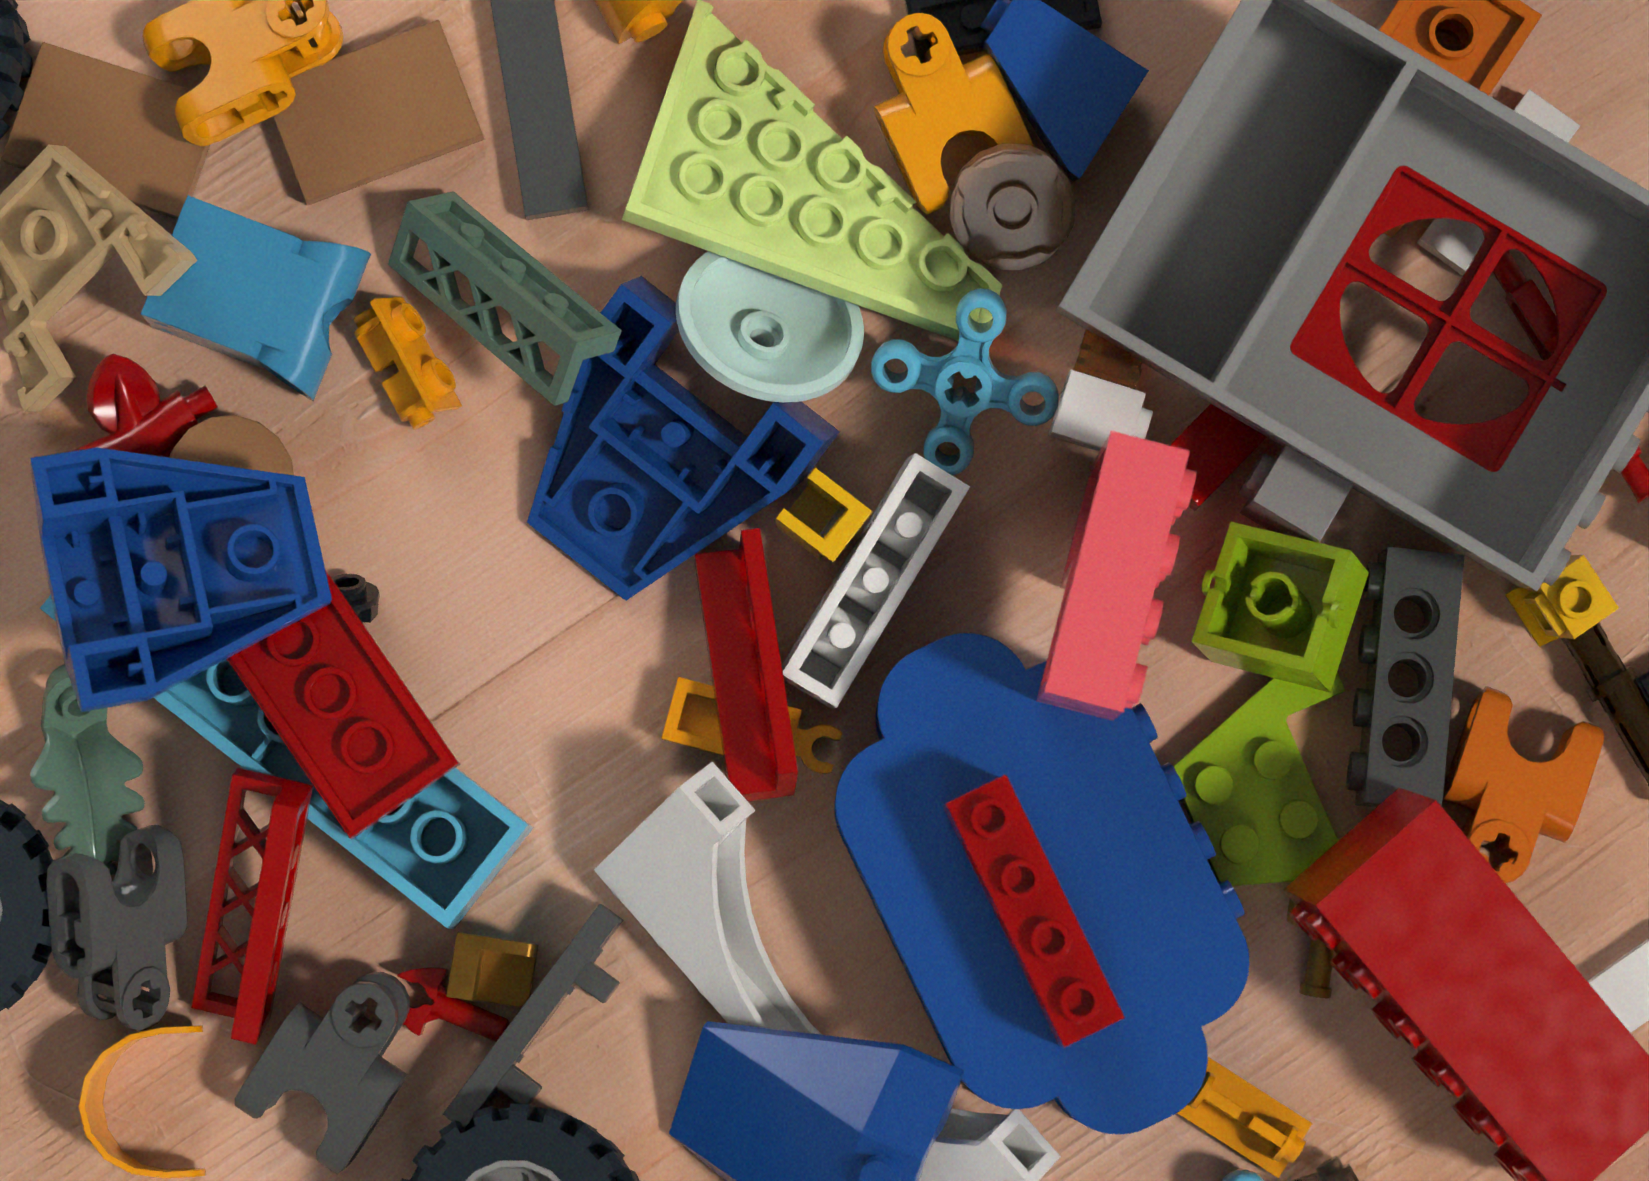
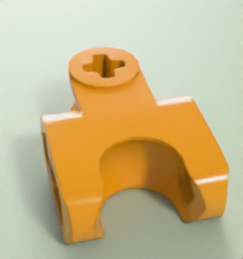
[142,0,344,146]
[873,13,1034,215]

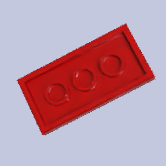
[227,569,460,839]

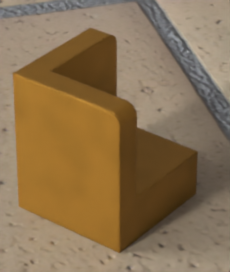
[446,932,539,1007]

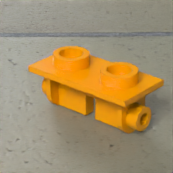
[353,297,462,430]
[1177,1057,1313,1178]

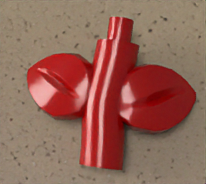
[74,354,218,458]

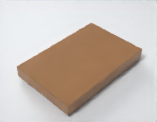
[274,19,485,205]
[1,42,210,220]

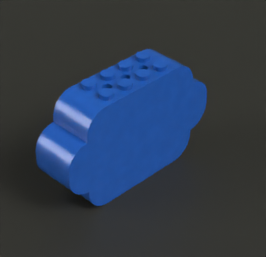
[834,633,1249,1135]

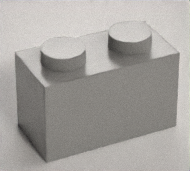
[1238,445,1353,542]

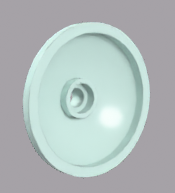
[676,251,864,403]

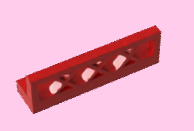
[694,528,798,801]
[191,767,313,1045]

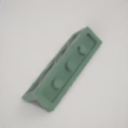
[388,191,622,406]

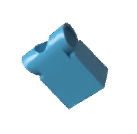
[141,195,371,401]

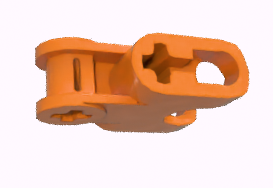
[1443,686,1604,883]

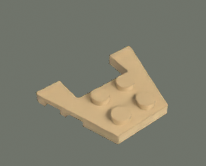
[0,145,197,412]

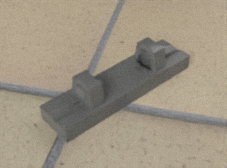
[443,904,623,1128]

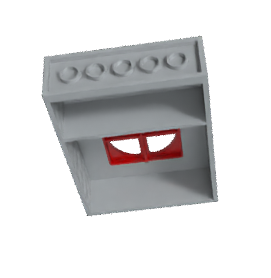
[1056,0,1649,591]

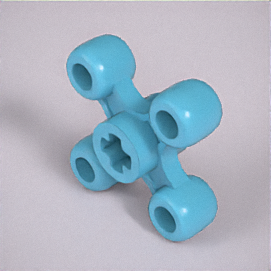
[871,288,1059,476]

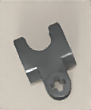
[47,825,187,1031]
[235,972,410,1174]

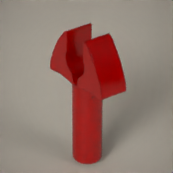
[397,967,509,1042]

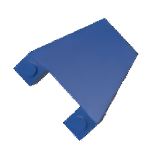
[527,276,840,600]

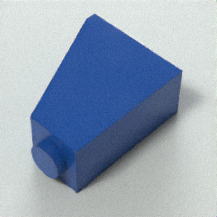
[980,0,1149,182]

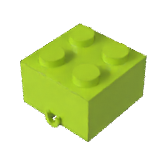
[1191,522,1369,692]

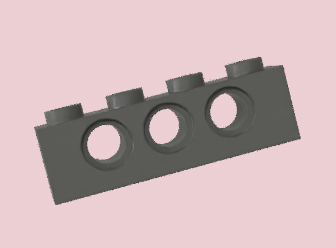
[1346,547,1465,807]

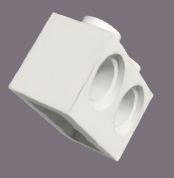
[1048,370,1153,452]

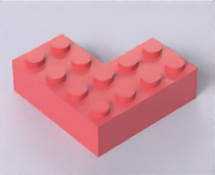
[1036,431,1197,721]

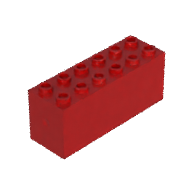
[1283,788,1649,1181]

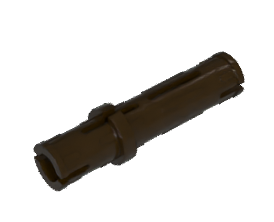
[1561,622,1649,786]

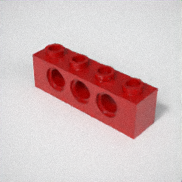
[943,774,1125,1047]

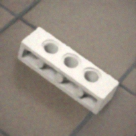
[782,453,970,708]

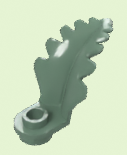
[30,664,145,875]

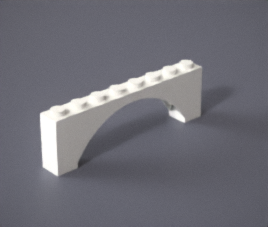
[594,761,1061,1181]

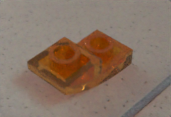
[1073,329,1142,389]

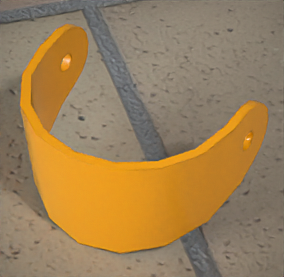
[78,1025,206,1178]

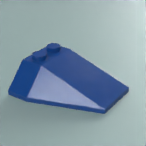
[30,447,332,712]
[669,1021,964,1181]

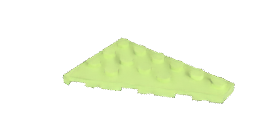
[621,0,1002,341]

